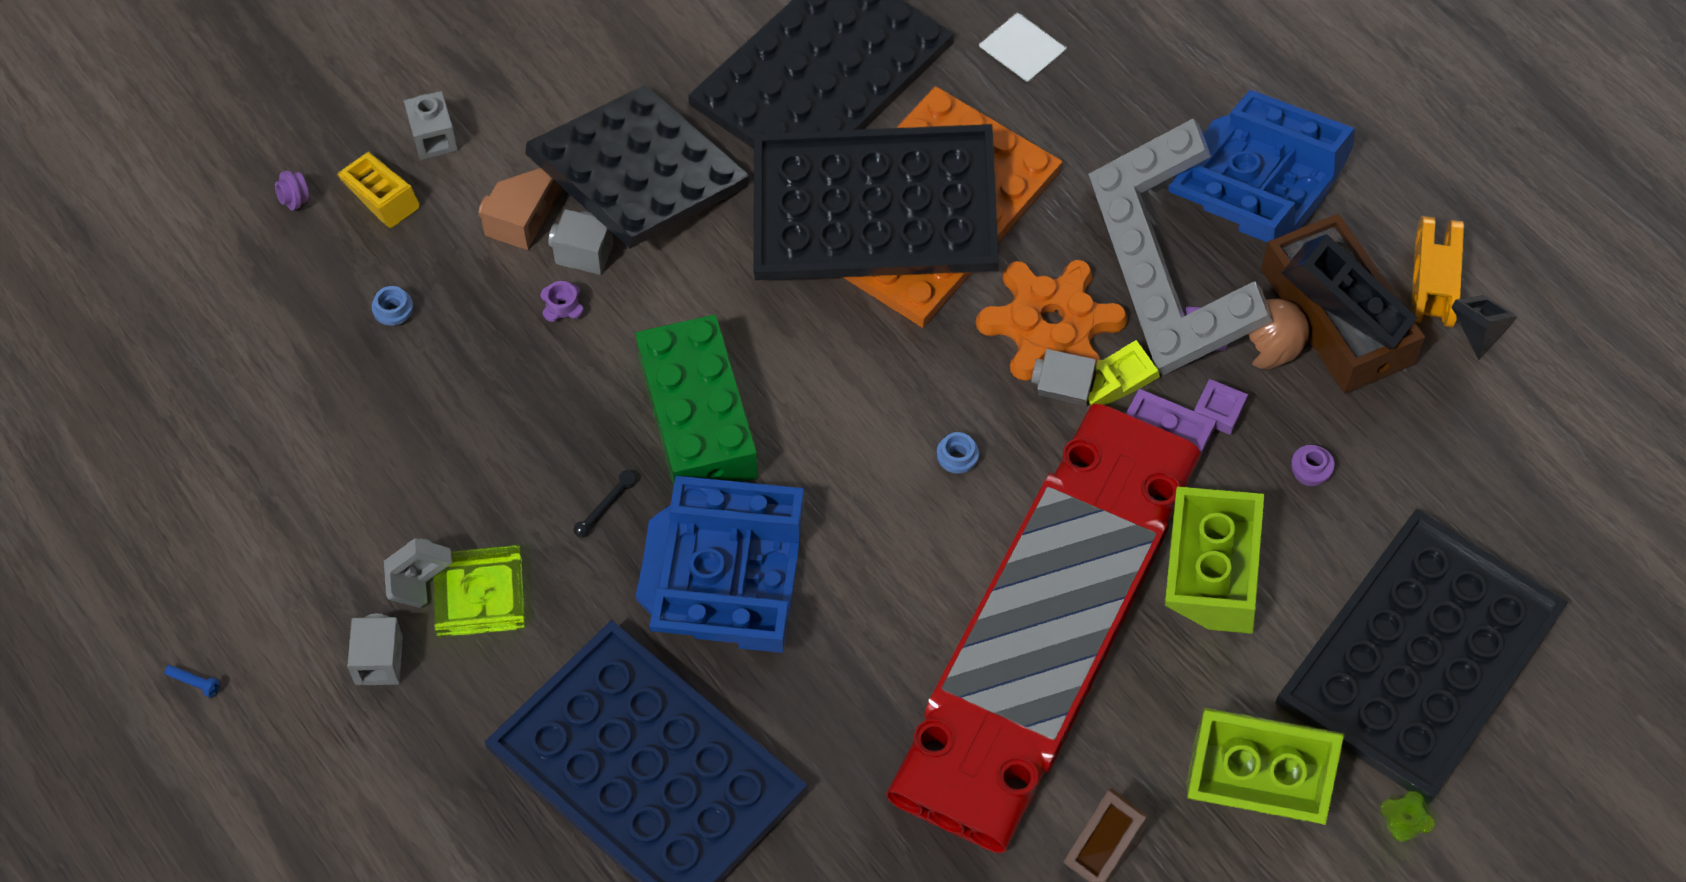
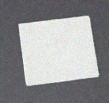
[979,13,1066,81]

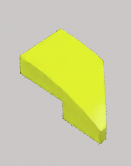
[1088,340,1160,405]

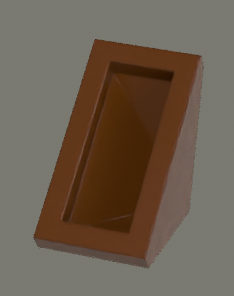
[1063,788,1149,882]

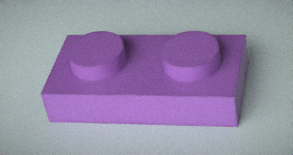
[1126,389,1216,455]

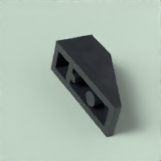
[1282,234,1418,350]

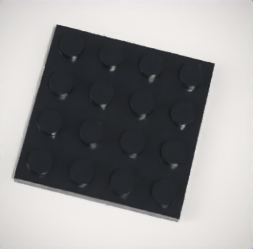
[525,85,750,249]

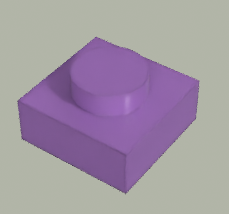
[1194,379,1248,435]

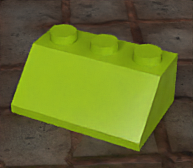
[1165,487,1264,634]
[1186,708,1343,825]

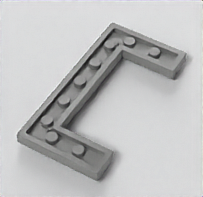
[1089,119,1274,375]

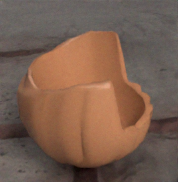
[1249,298,1310,369]

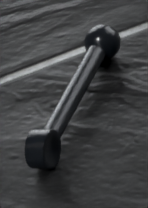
[573,470,636,538]

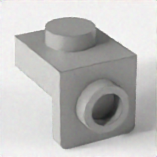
[384,538,452,608]

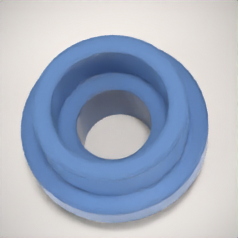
[371,286,413,326]
[937,432,979,474]

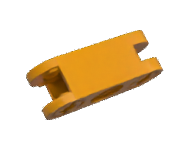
[1411,216,1464,327]

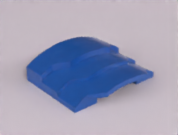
[1169,90,1355,243]
[635,476,804,653]

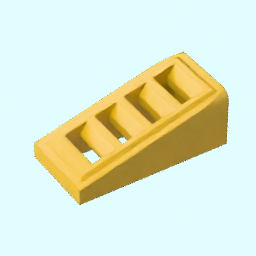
[338,152,419,228]

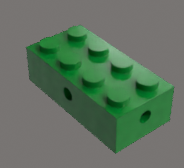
[635,314,758,487]

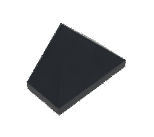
[1451,295,1517,360]

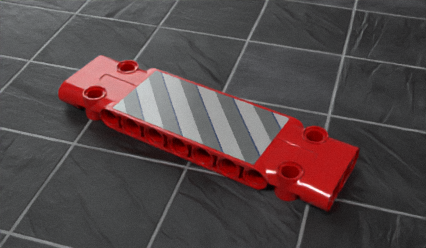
[886,404,1201,853]

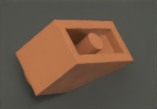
[479,168,562,250]

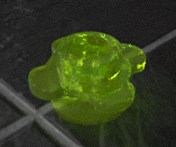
[1380,791,1435,842]

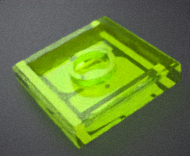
[434,545,525,637]

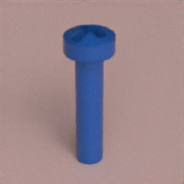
[165,665,220,698]

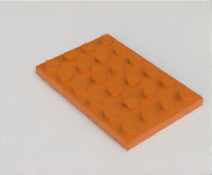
[842,86,1063,328]

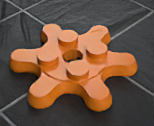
[975,260,1128,381]

